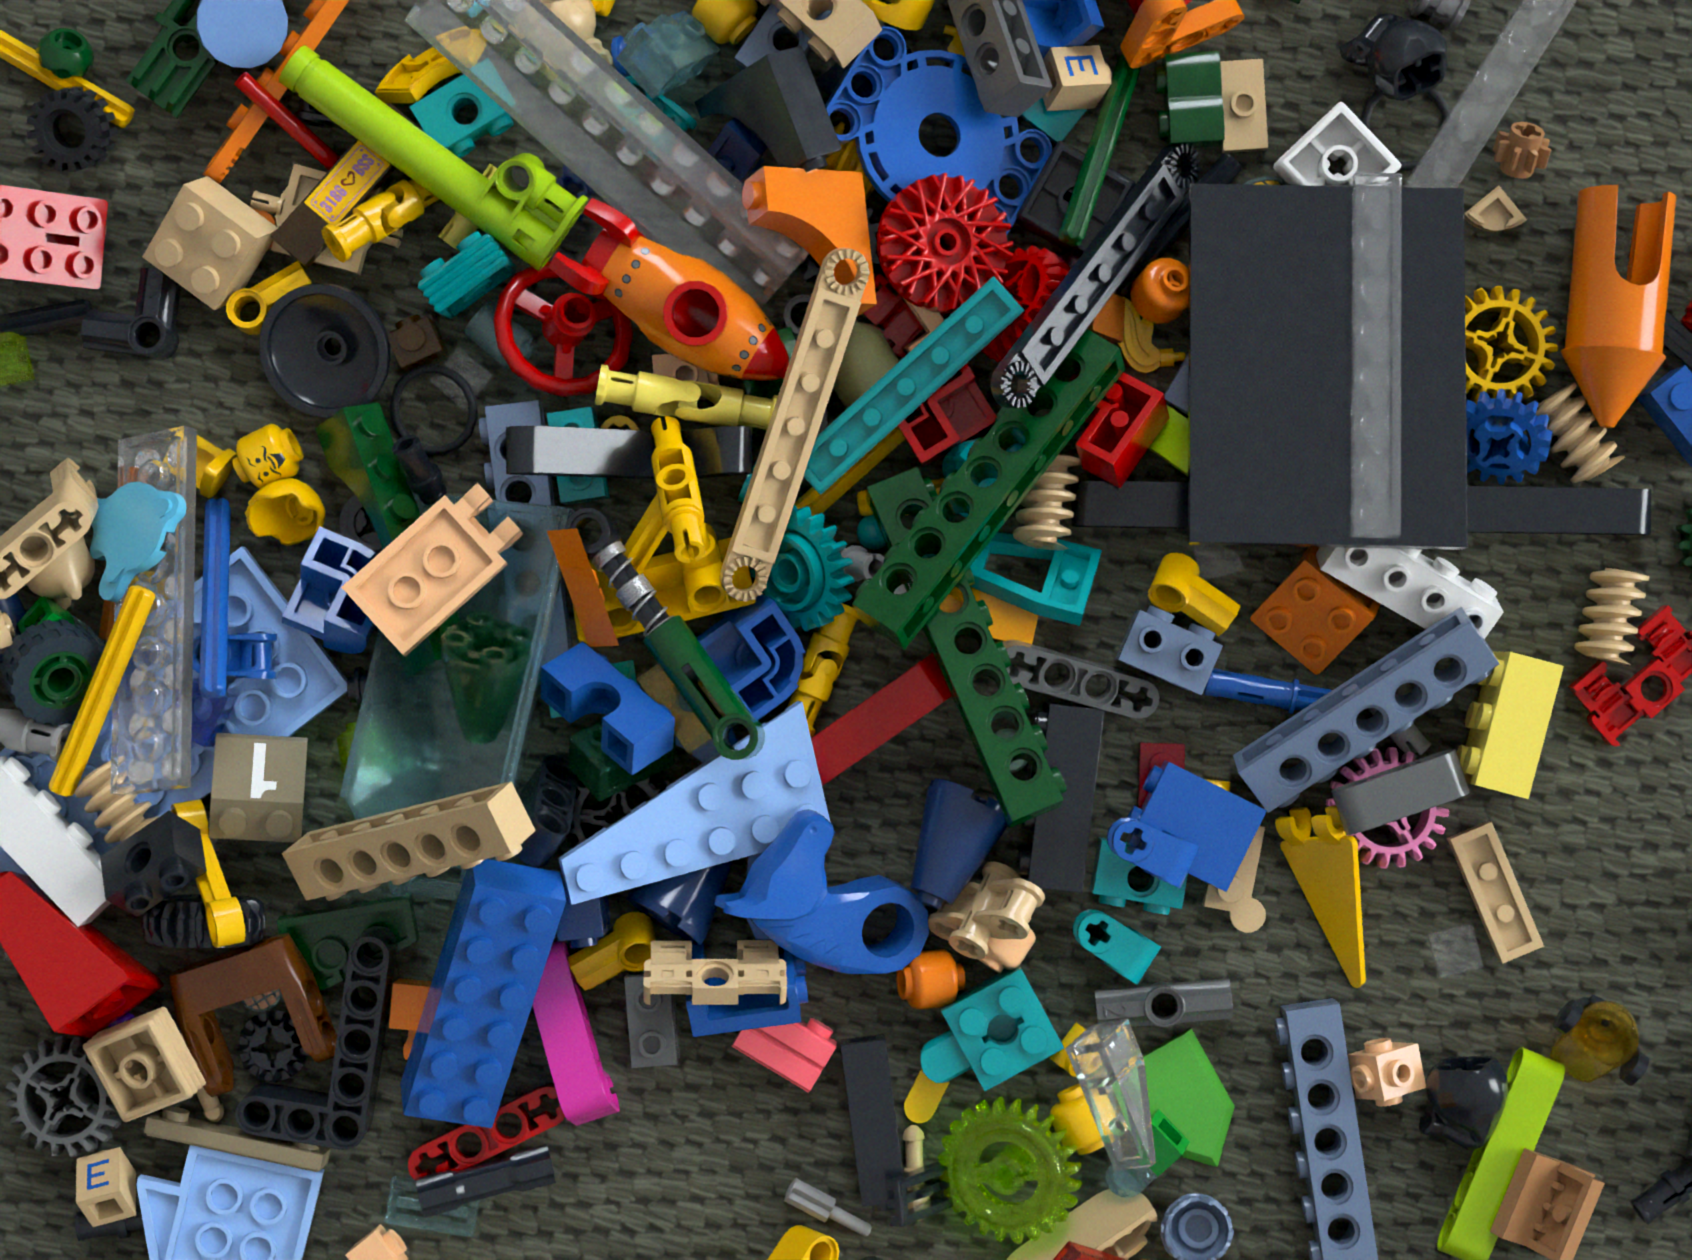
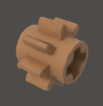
[1492,122,1551,178]

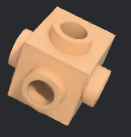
[1348,1038,1426,1107]

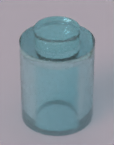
[464,300,535,369]

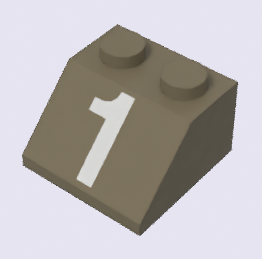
[209,733,308,843]

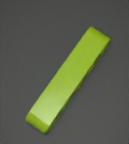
[1437,1047,1565,1260]

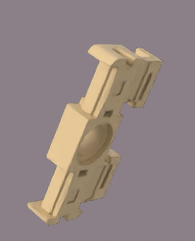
[643,940,787,1005]

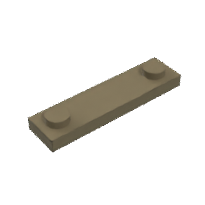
[144,1106,331,1172]

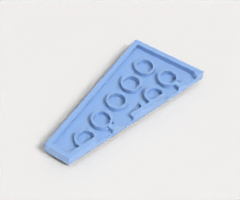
[558,701,830,905]

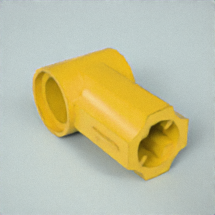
[226,261,312,335]
[1148,552,1241,637]
[568,912,656,991]

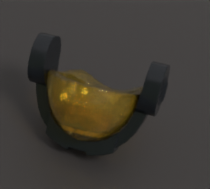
[1550,995,1649,1086]

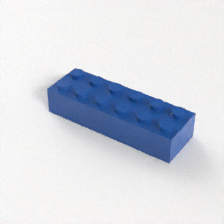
[400,859,566,1128]

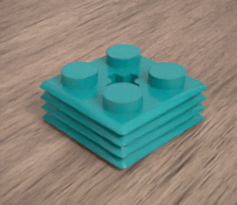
[418,231,517,319]

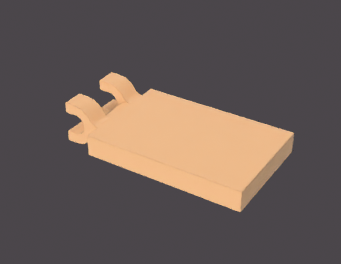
[341,483,524,657]

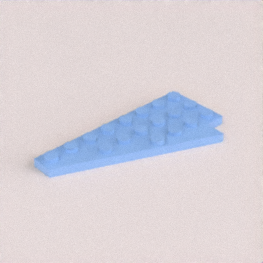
[136,1145,325,1260]

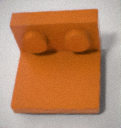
[1251,547,1381,675]

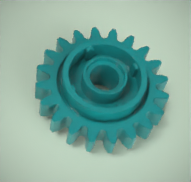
[750,505,854,631]

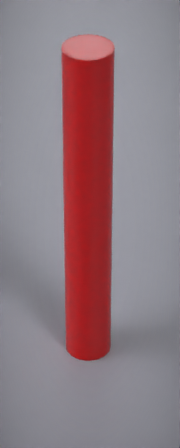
[234,72,340,170]

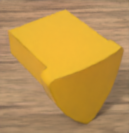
[163,429,237,499]

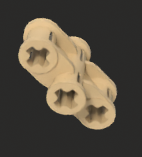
[928,862,1045,960]

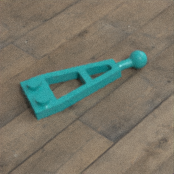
[857,515,1102,626]

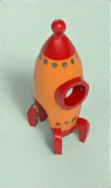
[549,198,790,381]

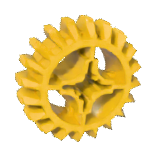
[1465,286,1558,404]

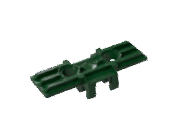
[125,0,242,119]

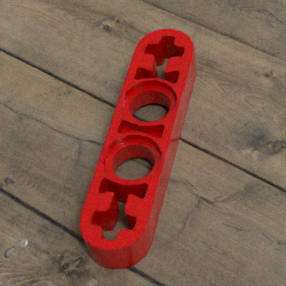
[408,1083,565,1179]

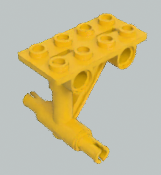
[572,416,756,645]

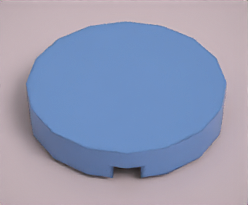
[196,0,288,68]

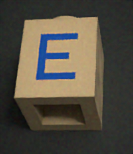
[1042,45,1112,111]
[76,1147,136,1227]

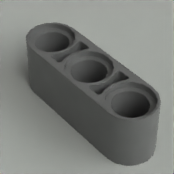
[1331,749,1470,835]

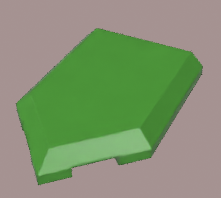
[1113,1028,1235,1167]

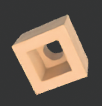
[345,1224,408,1260]

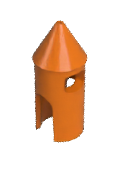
[1561,185,1676,428]

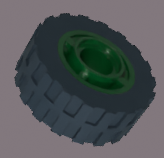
[0,619,103,725]

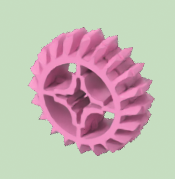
[1326,747,1449,869]

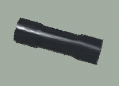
[414,1144,556,1218]

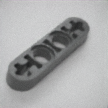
[1002,640,1160,719]

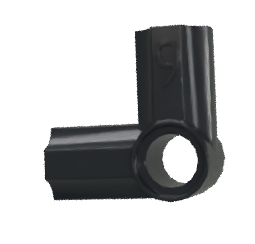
[81,267,181,361]

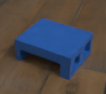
[1125,760,1267,892]
[686,943,808,1037]

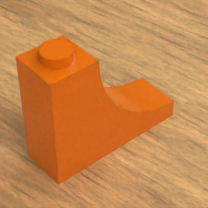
[742,166,877,316]

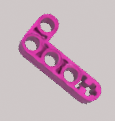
[532,941,620,1126]

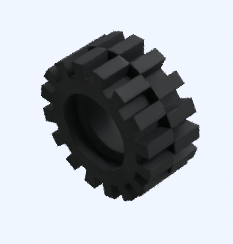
[26,86,117,172]

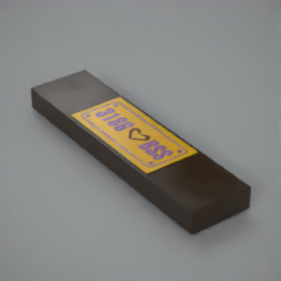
[271,102,424,269]

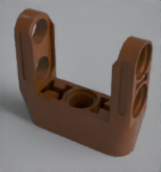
[169,933,337,1097]

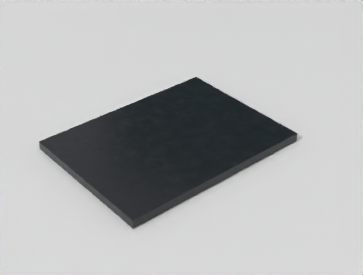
[1188,183,1468,550]

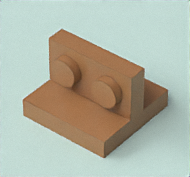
[1490,1148,1605,1260]

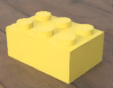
[1457,651,1564,799]

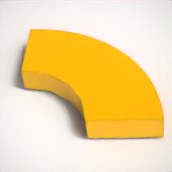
[375,27,490,103]

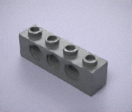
[947,0,1053,118]

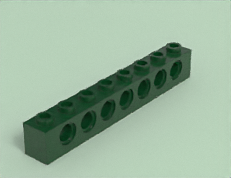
[852,329,1125,650]
[866,467,1067,828]

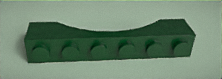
[315,402,472,678]

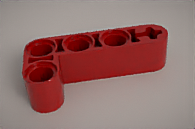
[811,652,951,786]

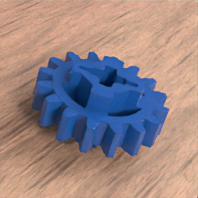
[1466,389,1553,485]

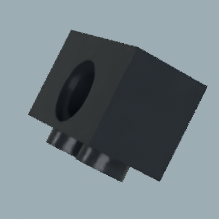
[100,811,207,917]

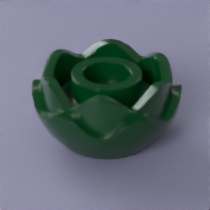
[36,28,94,79]

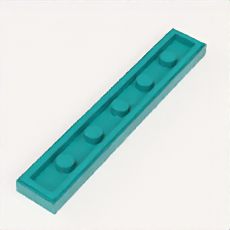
[804,276,1025,495]

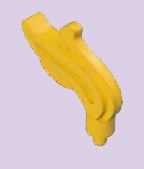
[1117,297,1186,374]

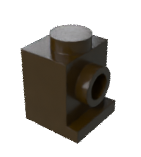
[387,314,449,371]

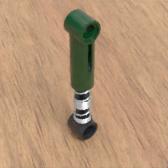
[565,508,765,760]

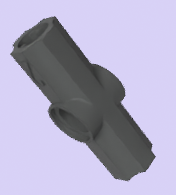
[1094,978,1233,1030]

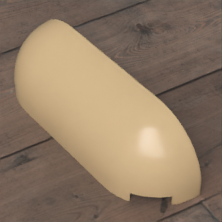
[1006,1187,1157,1260]

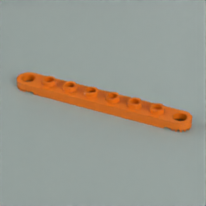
[202,0,349,184]

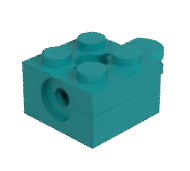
[920,965,1064,1091]

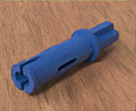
[1204,668,1332,714]

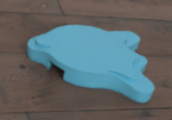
[90,482,186,602]

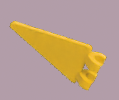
[1275,806,1366,988]

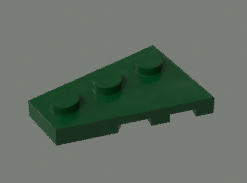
[276,895,419,991]

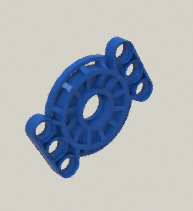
[825,26,1052,235]

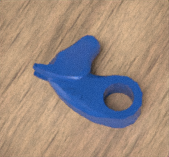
[714,809,929,974]

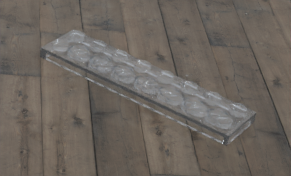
[110,426,197,795]

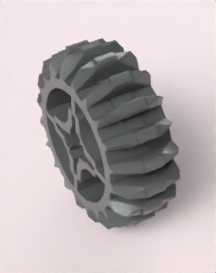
[5,1035,123,1157]

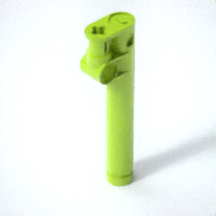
[279,45,589,271]

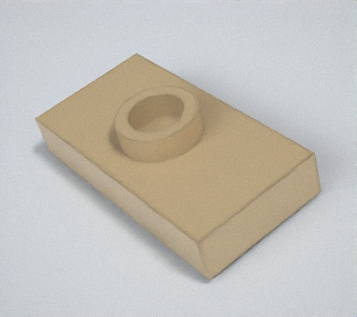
[1220,59,1268,153]

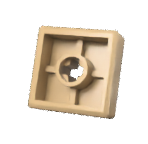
[83,1007,206,1122]

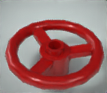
[493,261,633,397]

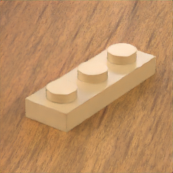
[1447,821,1544,964]

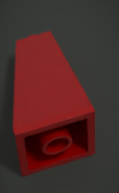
[0,871,164,1038]

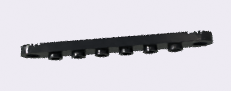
[991,144,1201,408]

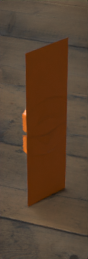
[547,528,619,647]

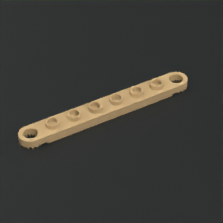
[720,247,870,602]

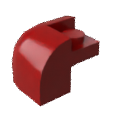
[898,364,996,466]

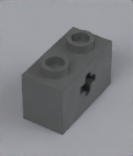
[624,971,680,1068]

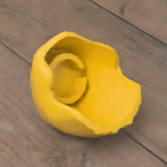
[245,478,325,546]

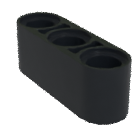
[516,755,578,867]

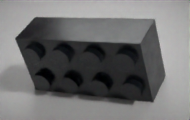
[1016,702,1105,893]

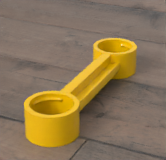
[171,799,245,948]

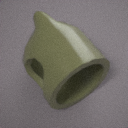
[833,320,900,410]

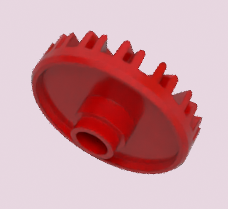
[877,173,1013,313]

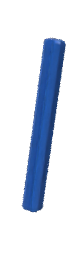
[199,498,231,699]

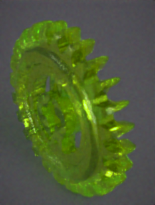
[938,1097,1082,1244]

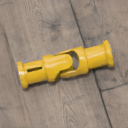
[321,179,439,263]
[787,603,860,737]

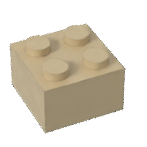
[142,176,278,310]

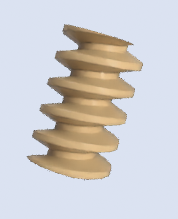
[1535,382,1625,483]
[1013,453,1081,550]
[1574,568,1650,665]
[75,756,159,844]

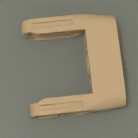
[0,457,99,599]

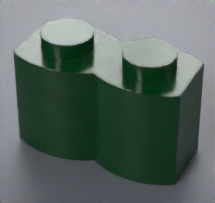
[1154,51,1225,148]

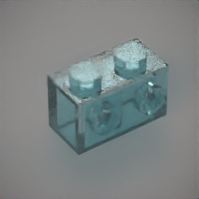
[616,10,720,99]

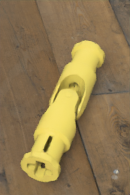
[595,364,778,431]

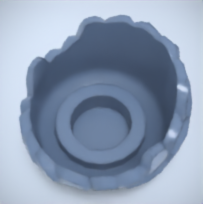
[1160,1193,1234,1260]

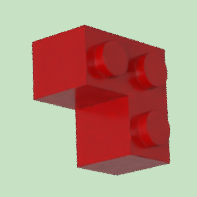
[1068,372,1170,488]

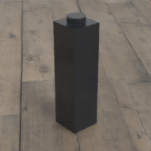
[840,1034,904,1212]

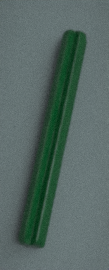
[1058,54,1141,247]

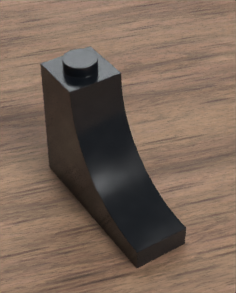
[694,46,842,173]

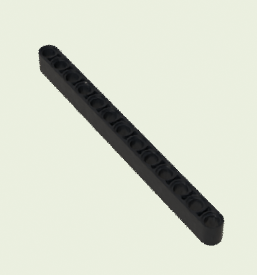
[1071,481,1652,535]

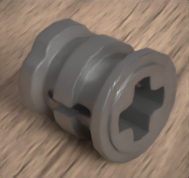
[1411,0,1471,33]

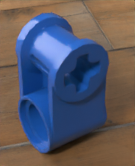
[186,633,277,679]
[1107,817,1200,888]

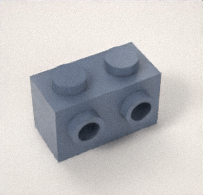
[1115,605,1223,695]

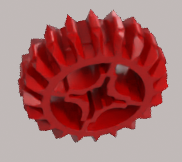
[981,245,1071,362]

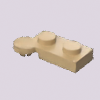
[1202,826,1266,933]

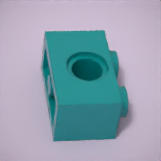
[409,60,520,158]
[1090,837,1188,915]

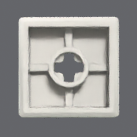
[1273,102,1401,187]

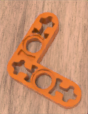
[1120,0,1244,69]

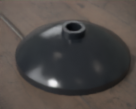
[259,283,391,418]

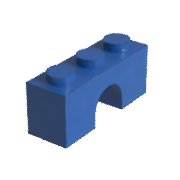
[540,641,675,775]

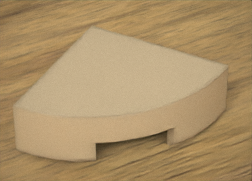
[1464,186,1527,232]

